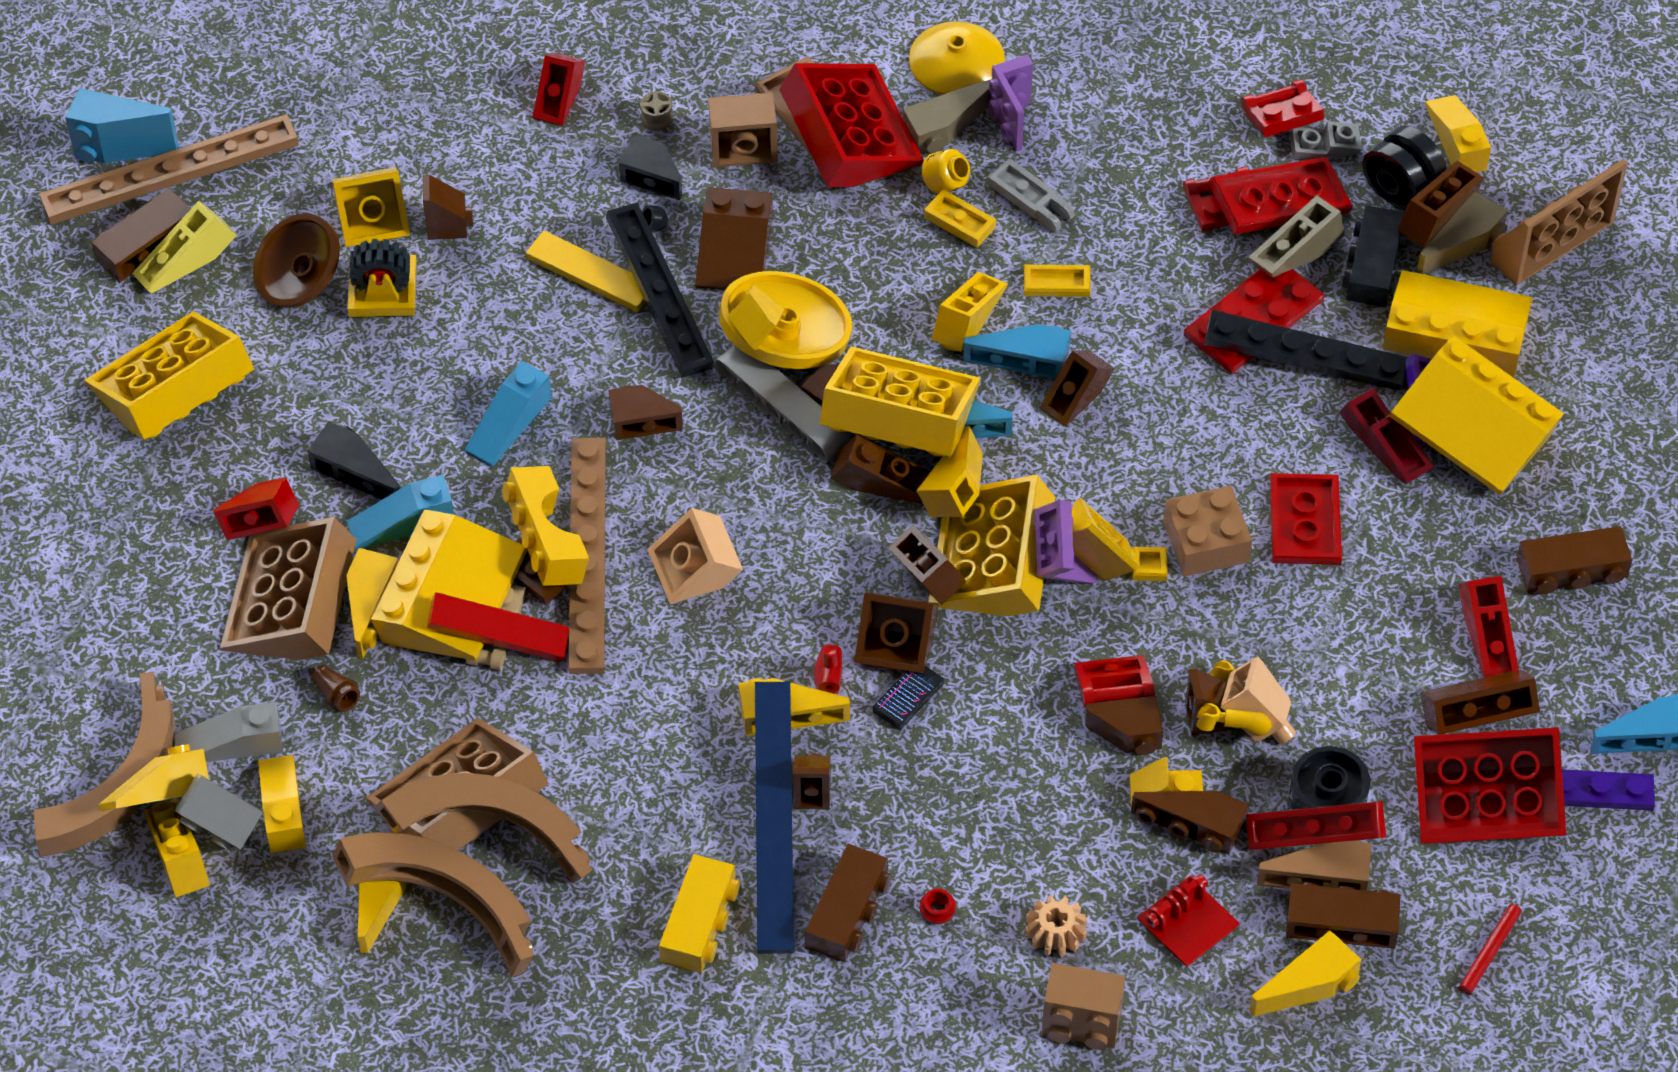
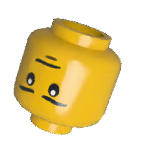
[922,149,970,194]

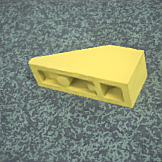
[132,201,237,294]

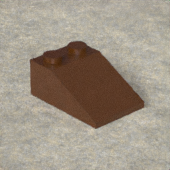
[695,187,773,290]

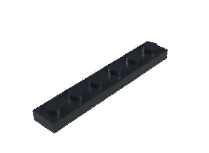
[606,202,714,378]
[1204,310,1408,390]

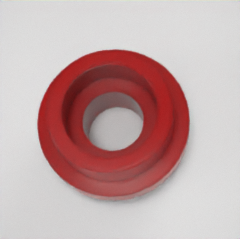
[919,888,956,924]

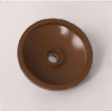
[253,213,340,308]

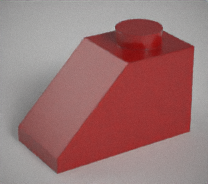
[532,53,586,125]
[213,477,299,540]

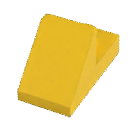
[1130,757,1203,806]

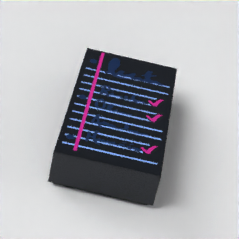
[873,666,944,731]

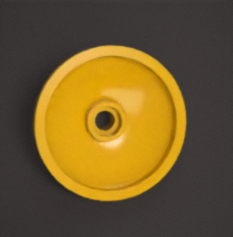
[909,21,1005,95]

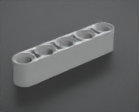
[714,345,851,464]

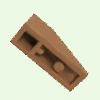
[1257,840,1371,891]

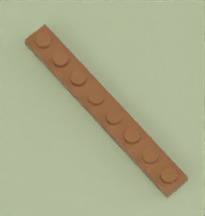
[39,114,299,225]
[569,438,606,674]

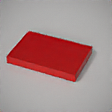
[1269,473,1342,565]

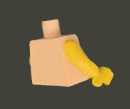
[1196,656,1296,745]

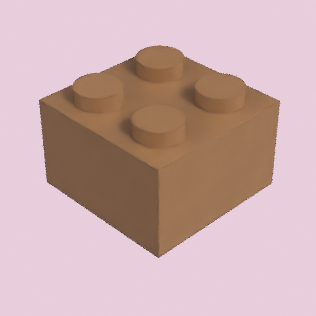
[708,93,778,168]
[1163,486,1252,577]
[1042,963,1126,1050]

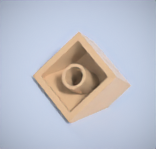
[647,508,743,604]

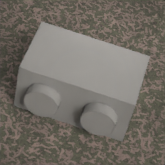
[175,773,263,850]

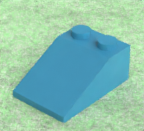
[65,88,179,163]

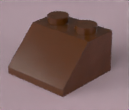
[854,592,939,673]

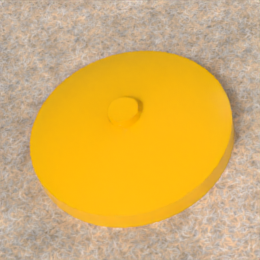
[719,271,852,369]

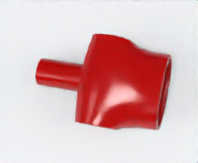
[814,644,842,695]

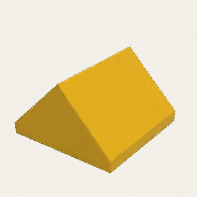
[1072,497,1140,580]

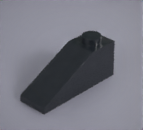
[308,421,400,500]

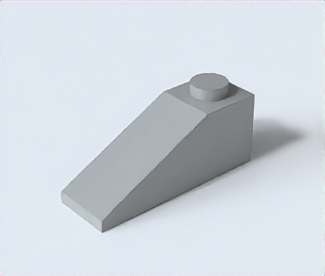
[174,702,283,762]

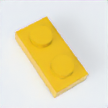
[924,190,997,248]

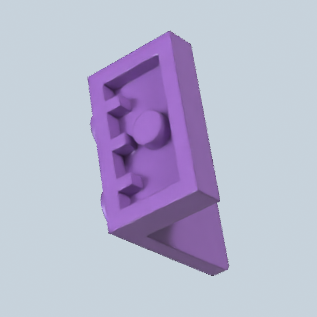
[987,55,1033,152]
[1035,500,1096,584]

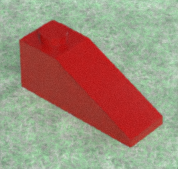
[1458,575,1519,678]

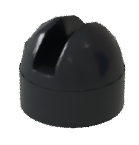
[642,205,668,232]

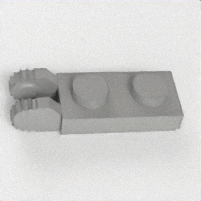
[987,159,1075,233]

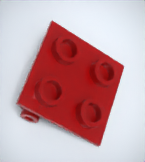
[1137,874,1240,967]

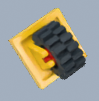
[347,239,417,317]

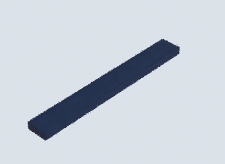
[755,681,794,954]

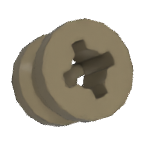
[640,91,673,131]

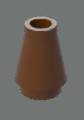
[311,664,360,712]

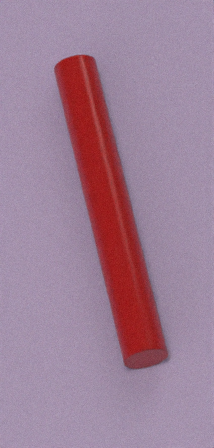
[1458,904,1522,995]

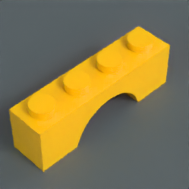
[502,466,589,586]

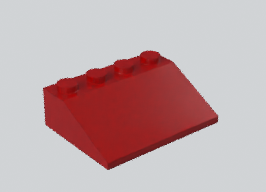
[779,63,924,187]
[1414,727,1567,844]

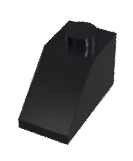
[619,134,682,200]

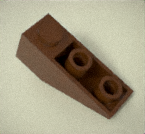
[831,434,931,504]
[1131,791,1249,855]

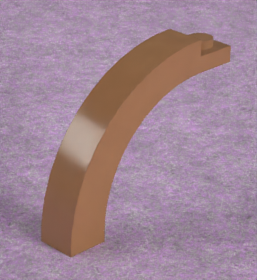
[34,672,175,857]
[374,773,592,883]
[332,832,533,977]

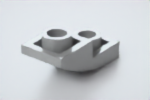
[1289,121,1362,159]

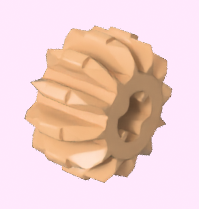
[1025,894,1087,958]

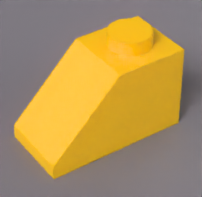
[728,284,785,351]

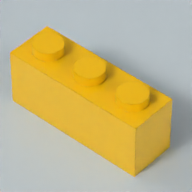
[659,854,740,973]

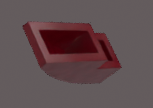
[1339,388,1435,485]

